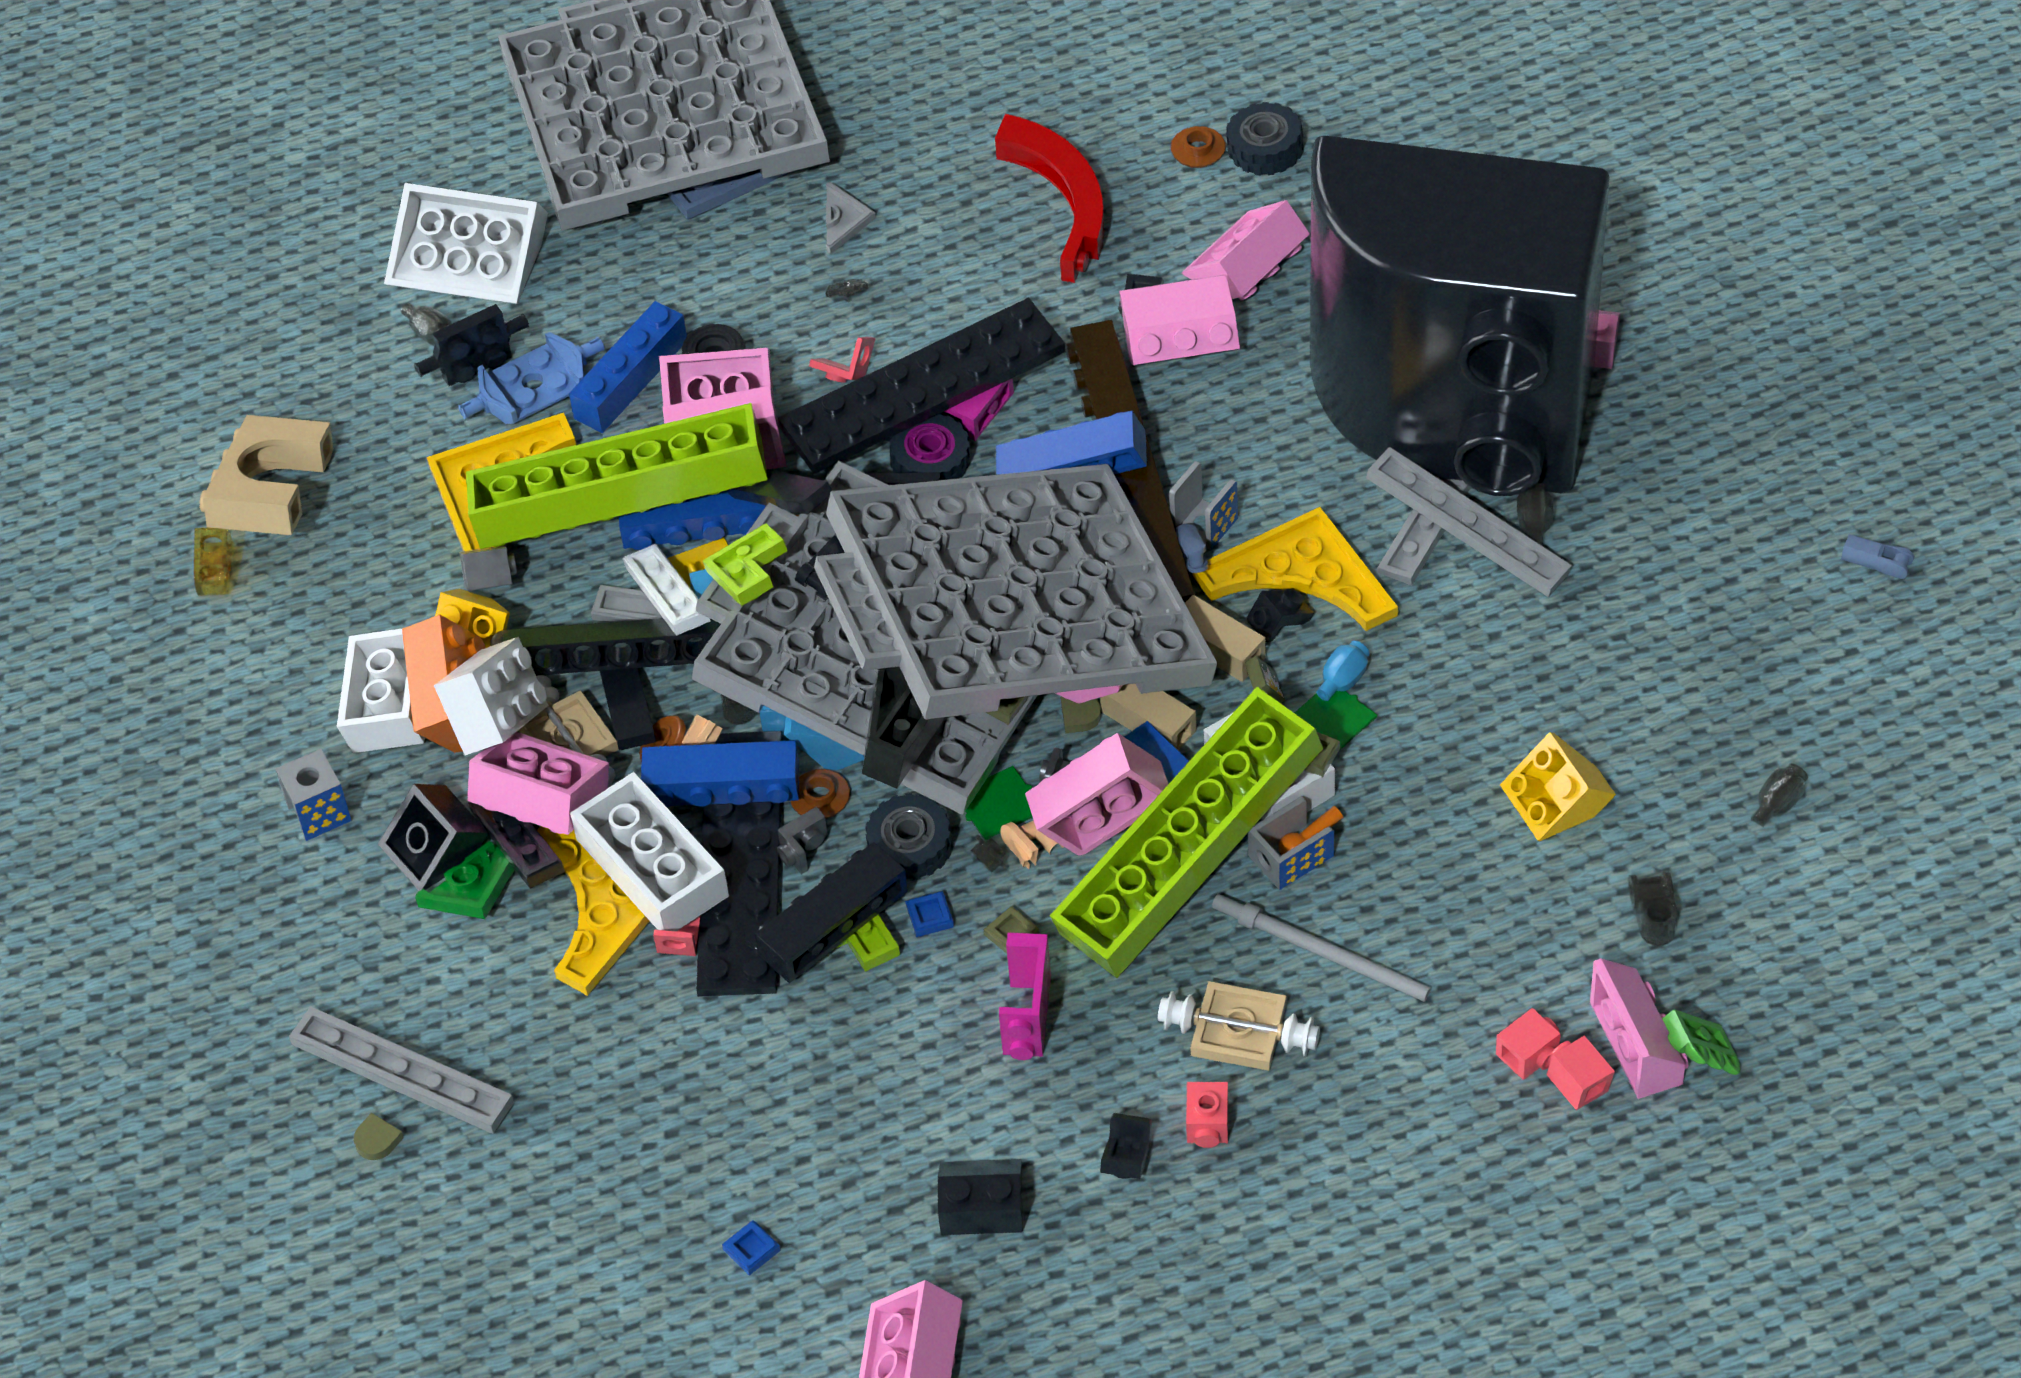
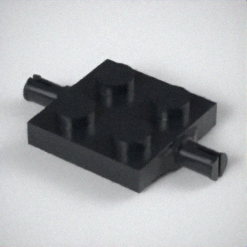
[414,304,529,386]

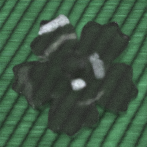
[825,279,868,302]

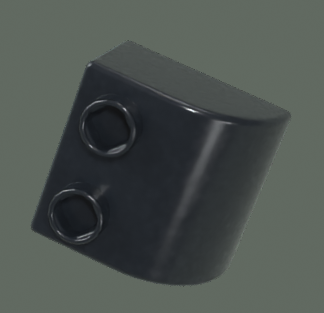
[1310,136,1610,496]

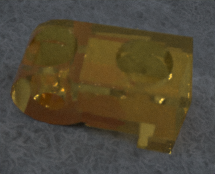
[194,527,234,596]

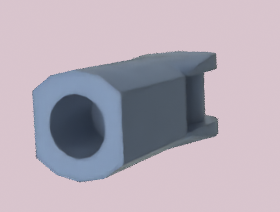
[1175,524,1208,573]
[1841,534,1914,579]

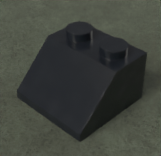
[378,784,489,891]
[938,1159,1023,1235]

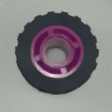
[890,413,970,480]

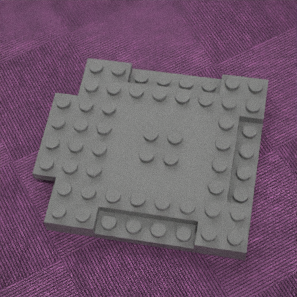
[498,0,830,231]
[692,461,1037,815]
[814,464,1217,719]

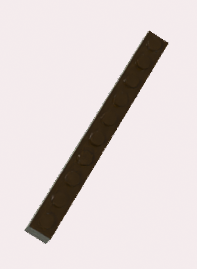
[1065,320,1194,603]

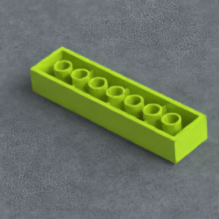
[466,403,768,549]
[1050,687,1323,978]

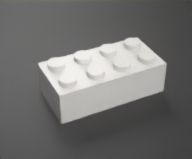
[570,772,729,931]

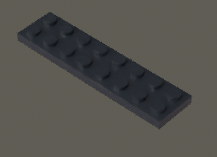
[778,297,1066,474]
[696,731,783,997]

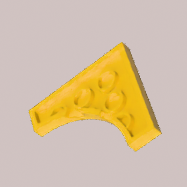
[427,412,576,551]
[1192,507,1398,631]
[537,826,650,996]

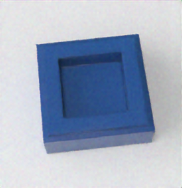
[905,891,954,937]
[722,1220,781,1276]

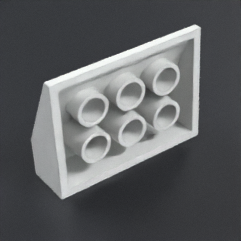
[384,183,548,304]

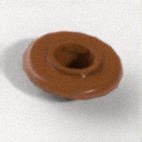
[1171,126,1225,168]
[639,715,686,763]
[790,769,850,819]

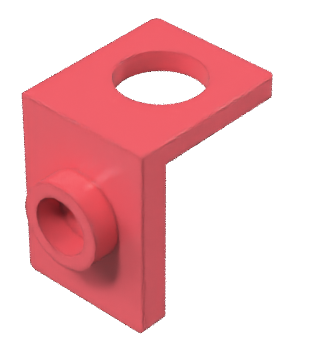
[809,336,875,383]
[653,915,701,956]

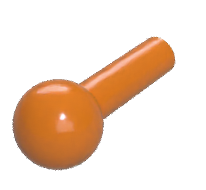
[1278,806,1344,856]

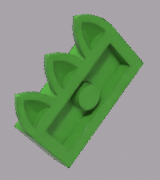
[1662,1009,1740,1075]

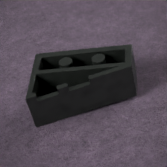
[862,667,944,789]

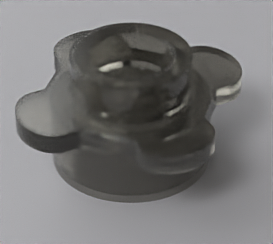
[970,834,1007,873]

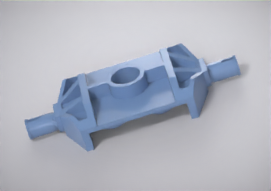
[458,332,605,424]

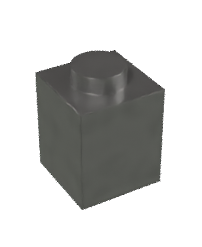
[459,546,517,591]

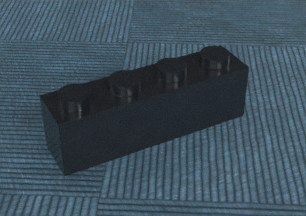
[755,842,908,984]

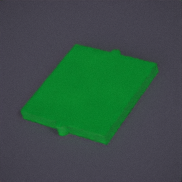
[1294,691,1377,751]
[965,766,1033,840]

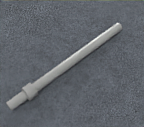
[1212,894,1431,1002]

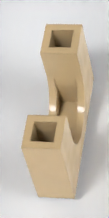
[200,415,333,535]
[1100,595,1266,750]

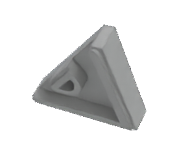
[826,181,876,254]

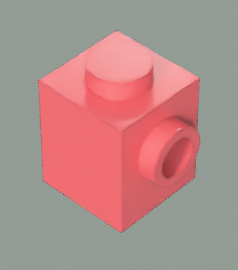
[1496,1008,1560,1080]
[1546,1035,1615,1111]
[1186,1082,1228,1148]

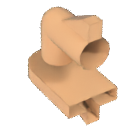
[680,715,723,746]
[1001,820,1064,869]

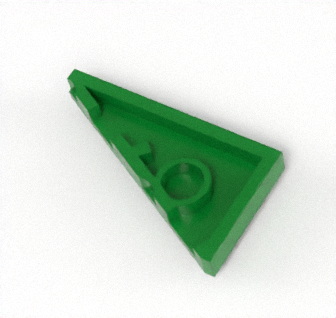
[415,823,539,919]

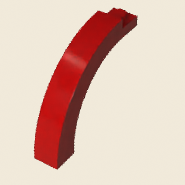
[995,114,1104,283]

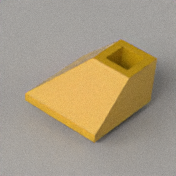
[435,588,510,648]
[1500,732,1616,841]

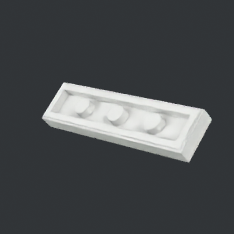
[623,544,710,636]

